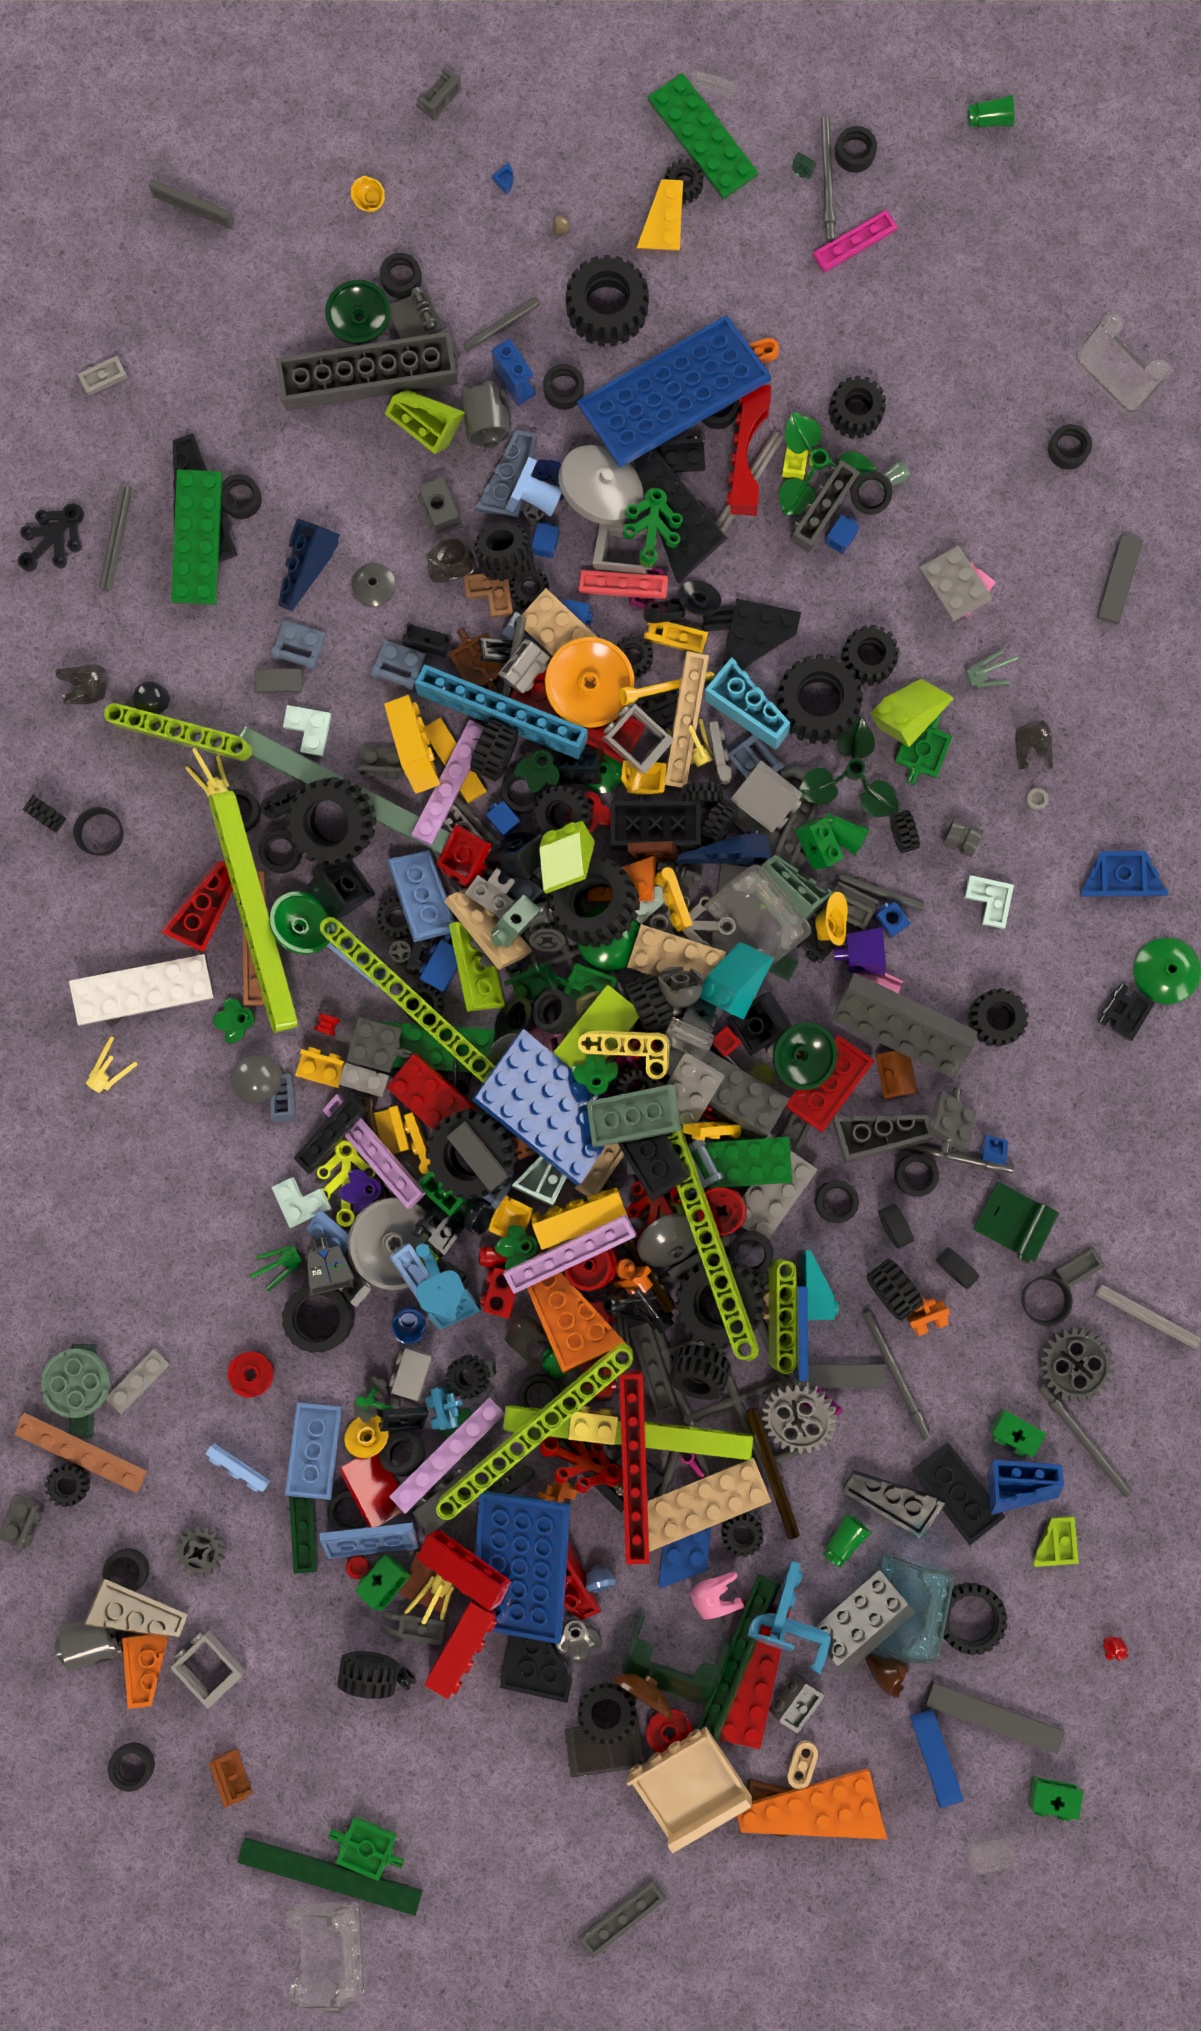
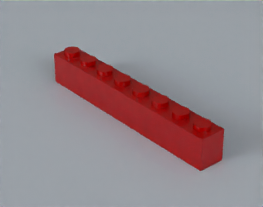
[619,1370,650,1565]

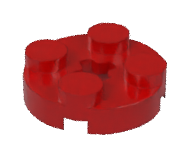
[227,1351,274,1398]
[646,1708,692,1754]

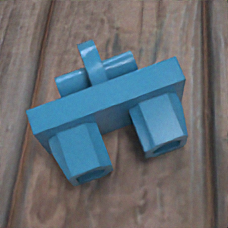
[425,1387,463,1430]

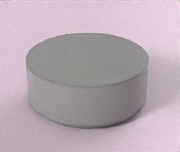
[1025,788,1049,811]

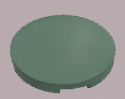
[41,1348,111,1418]

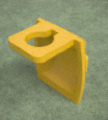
[621,760,667,795]
[488,1195,533,1238]

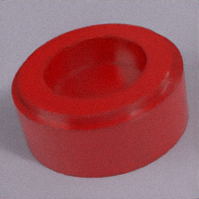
[346,1555,370,1579]

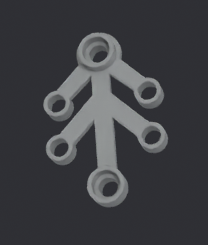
[649,896,736,947]

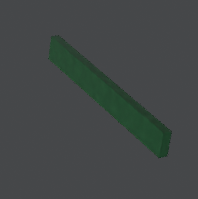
[696,1574,781,1743]
[237,1837,423,1916]

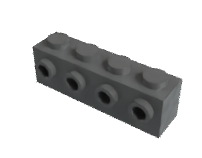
[790,460,860,552]

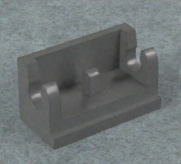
[416,68,462,120]

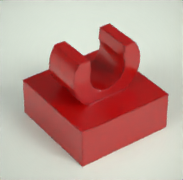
[710,1026,741,1058]

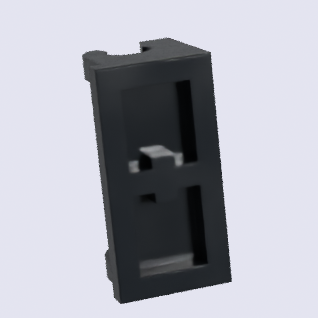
[402,623,452,658]

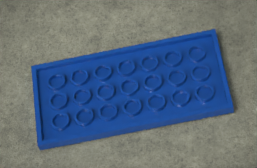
[576,315,772,468]

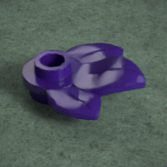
[339,1169,382,1215]

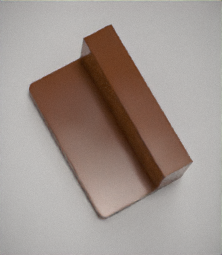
[876,1051,917,1099]

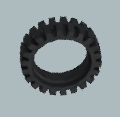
[936,1582,1008,1655]

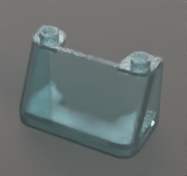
[875,1553,954,1664]

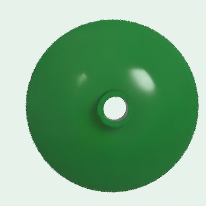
[269,891,335,955]
[577,905,640,971]
[1133,938,1201,1004]

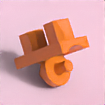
[612,1259,653,1294]
[906,1295,950,1336]
[537,1481,578,1513]

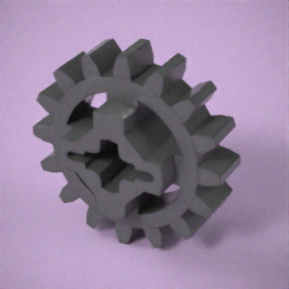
[174,1525,226,1578]

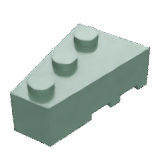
[751,855,834,926]

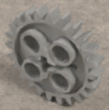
[762,1381,838,1454]

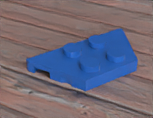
[1080,851,1168,897]
[658,1527,711,1588]

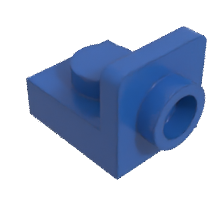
[980,1135,1008,1165]

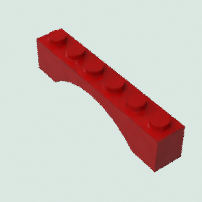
[727,385,771,516]

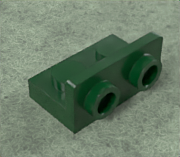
[504,963,558,1002]

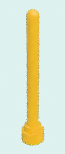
[619,672,715,706]

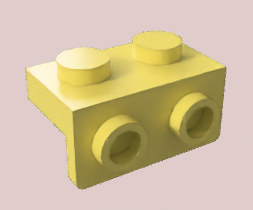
[568,1406,618,1445]

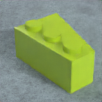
[385,390,465,454]

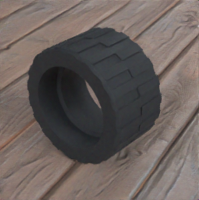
[282,1285,355,1353]

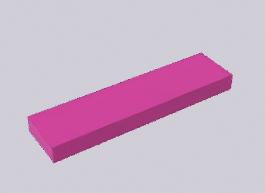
[812,210,898,273]

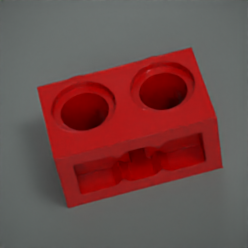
[480,1267,516,1319]

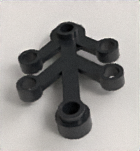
[18,504,84,572]

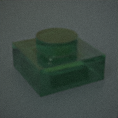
[792,152,817,180]
[769,951,799,982]

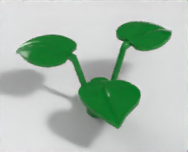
[779,412,877,516]

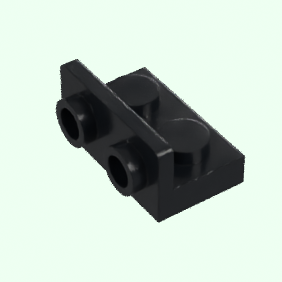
[660,436,705,473]
[555,749,605,784]
[787,918,837,964]

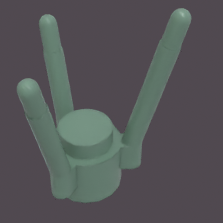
[965,649,1019,689]

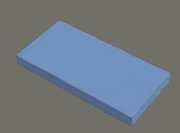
[387,850,455,942]
[285,1402,343,1500]
[320,1523,419,1559]

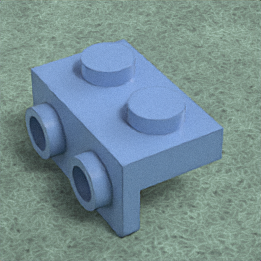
[306,1210,349,1255]

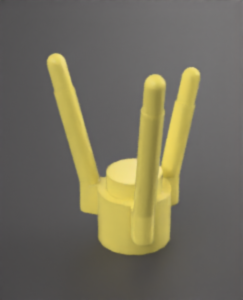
[665,718,713,768]
[185,748,230,798]
[86,1036,137,1093]
[404,1573,454,1624]

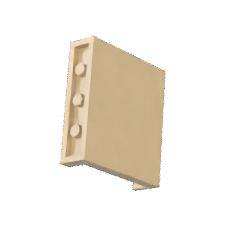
[626,1727,752,1853]

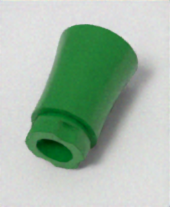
[967,94,1015,128]
[825,813,870,857]
[823,1513,872,1567]

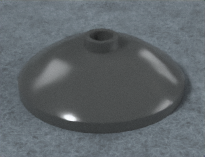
[637,1213,698,1267]

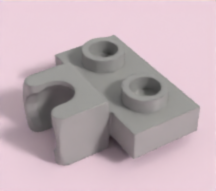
[465,868,515,919]

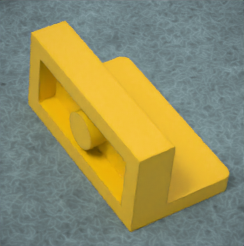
[374,1105,411,1155]

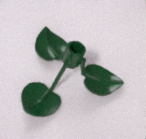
[799,718,899,817]

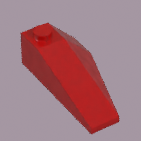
[564,1539,601,1620]

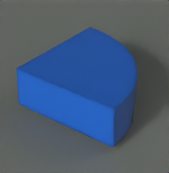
[492,163,514,195]

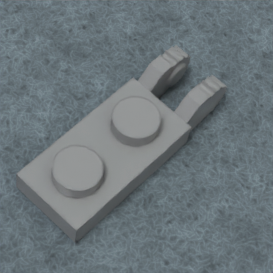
[708,721,732,786]

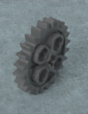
[1038,1327,1115,1403]

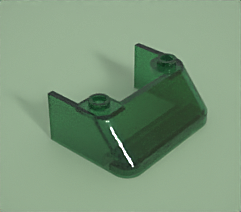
[621,1607,729,1704]

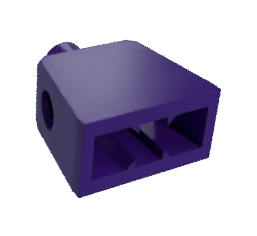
[834,928,886,976]

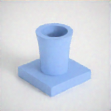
[505,457,562,517]

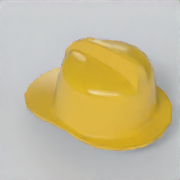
[815,892,848,945]

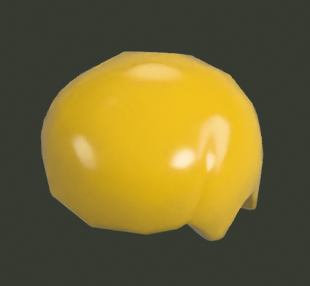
[351,176,385,213]

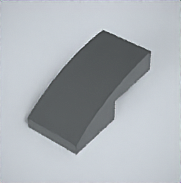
[255,669,303,694]

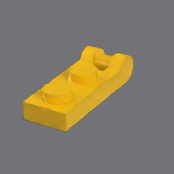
[643,621,708,654]
[655,867,693,932]
[403,1112,430,1174]
[683,1121,741,1140]

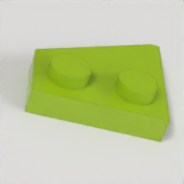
[1032,1515,1079,1567]

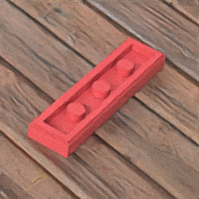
[578,570,669,599]

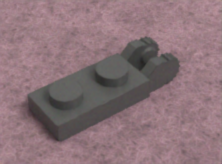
[380,1611,447,1645]

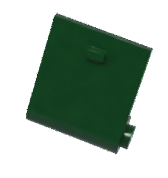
[973,1181,1060,1264]

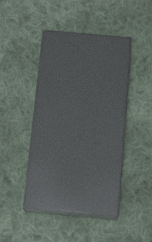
[1054,1247,1105,1288]

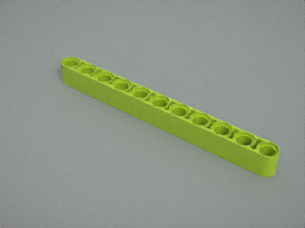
[209,790,297,1033]
[320,917,495,1083]
[668,1126,759,1361]
[436,1343,633,1520]
[503,1405,754,1460]

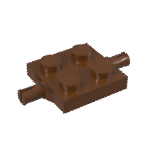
[448,628,505,694]

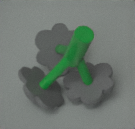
[353,1376,400,1422]

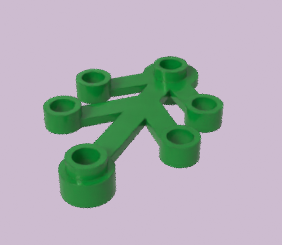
[623,488,683,568]

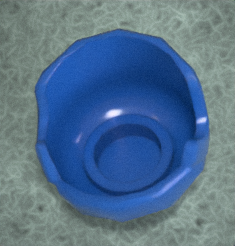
[391,1307,426,1344]

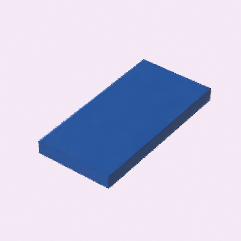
[794,1284,808,1381]

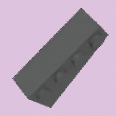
[832,1115,934,1164]

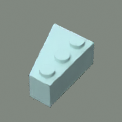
[512,1156,567,1207]

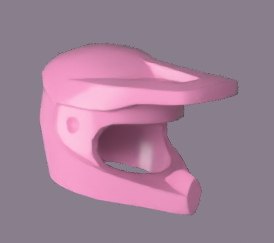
[689,1571,744,1619]

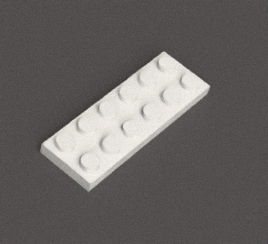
[69,954,214,1026]

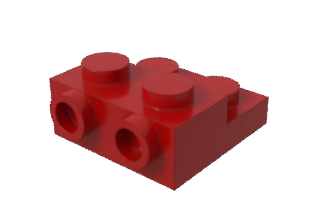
[436,825,492,887]

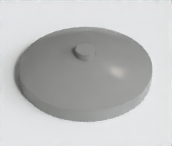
[558,445,643,525]
[348,1198,436,1290]

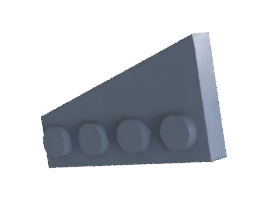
[475,430,538,520]

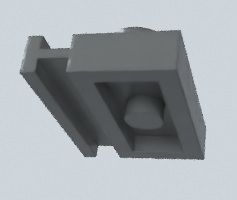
[825,882,879,931]

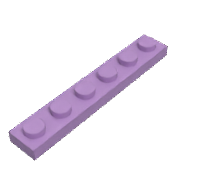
[411,720,485,846]
[323,1094,426,1209]
[503,1214,636,1294]
[389,1397,505,1514]

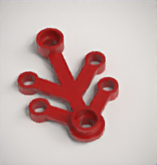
[627,1181,682,1240]
[539,1436,623,1493]

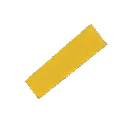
[423,717,487,804]

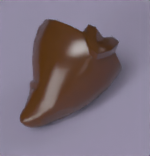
[865,1653,910,1698]

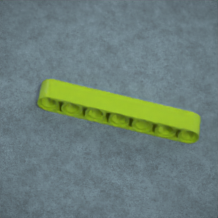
[104,703,252,761]

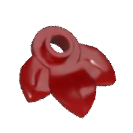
[568,792,611,834]

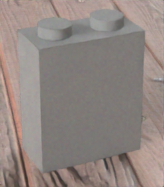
[730,761,803,832]

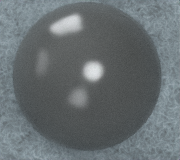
[231,1054,282,1104]

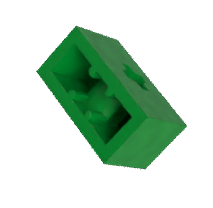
[795,817,844,870]
[419,1171,469,1216]
[989,1408,1046,1458]
[355,1554,412,1611]
[1028,1776,1083,1822]

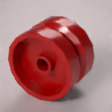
[564,1247,620,1291]

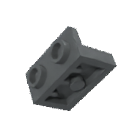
[358,747,404,780]
[0,1494,43,1551]
[769,1673,825,1734]

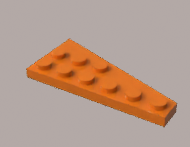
[524,1243,626,1374]
[737,1768,887,1839]

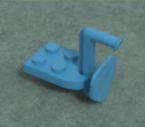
[416,1244,481,1330]
[747,1561,831,1675]

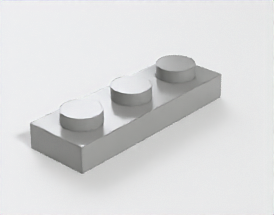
[106,1349,171,1414]

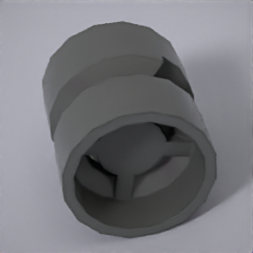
[942,818,983,857]

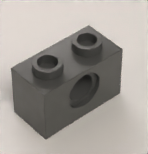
[417,477,460,533]

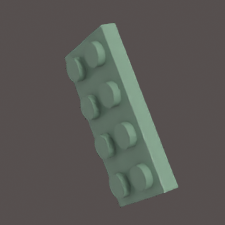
[587,1084,681,1148]

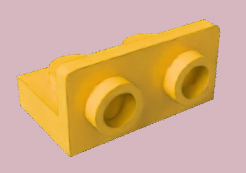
[295,1047,346,1088]

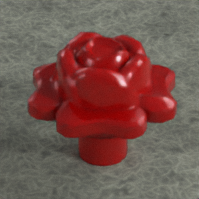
[1103,1636,1128,1661]

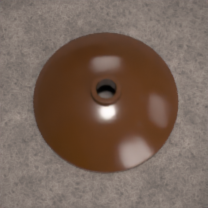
[611,1674,672,1719]

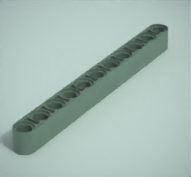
[236,726,451,855]

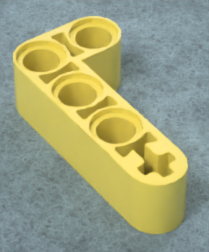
[578,1030,670,1079]

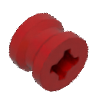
[313,1013,340,1037]

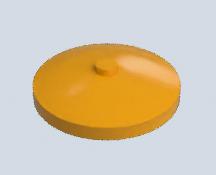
[545,637,635,728]

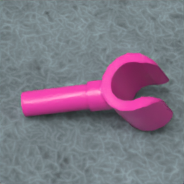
[681,1453,705,1479]

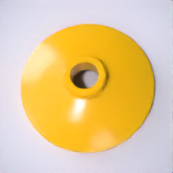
[344,1416,389,1458]

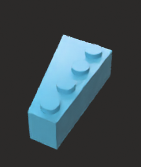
[705,657,790,750]

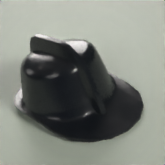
[495,996,536,1037]

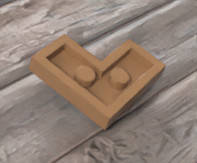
[464,573,513,618]

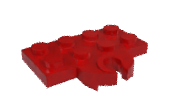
[785,1035,875,1133]

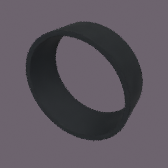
[73,807,124,856]
[1021,1276,1073,1326]

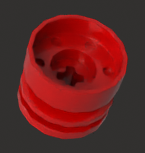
[696,1187,747,1236]

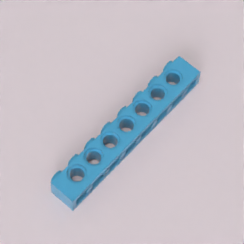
[415,664,588,759]

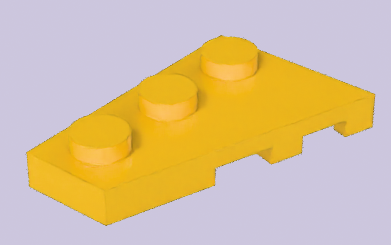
[636,179,683,251]

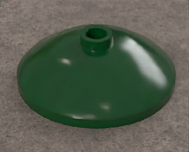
[325,280,391,344]
[773,1022,837,1090]

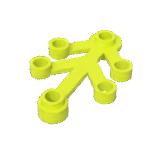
[317,1138,376,1227]

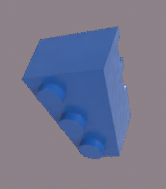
[988,1460,1064,1515]

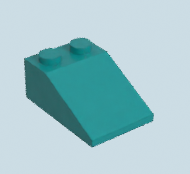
[699,942,774,1020]
[801,1249,839,1320]

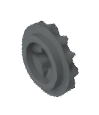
[529,925,565,952]

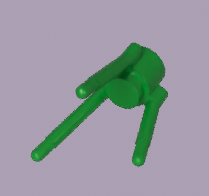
[250,1245,303,1291]

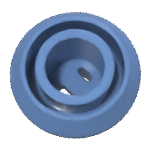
[585,1565,616,1593]

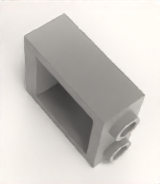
[593,524,657,574]
[602,704,674,774]
[170,1630,246,1709]

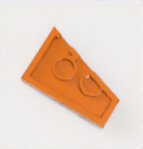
[588,856,656,903]
[122,1634,168,1709]

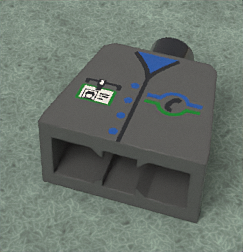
[307,1238,353,1296]

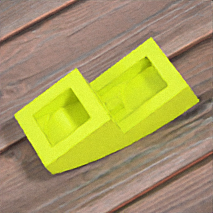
[782,446,808,480]

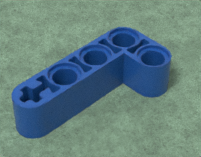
[910,1709,964,1809]

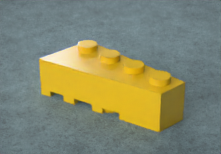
[384,695,441,794]
[532,1187,628,1250]

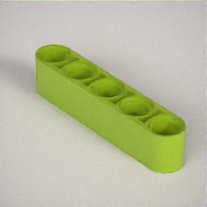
[769,1258,796,1374]

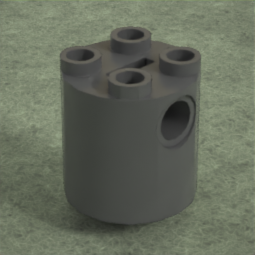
[461,381,511,448]
[55,1619,123,1671]

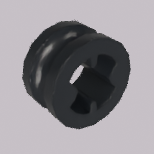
[397,1666,417,1691]

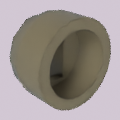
[553,216,569,234]

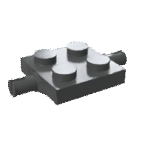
[337,1017,413,1073]
[929,1087,976,1157]

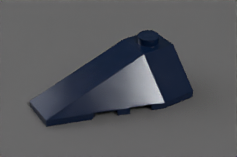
[278,518,340,611]
[675,831,771,865]

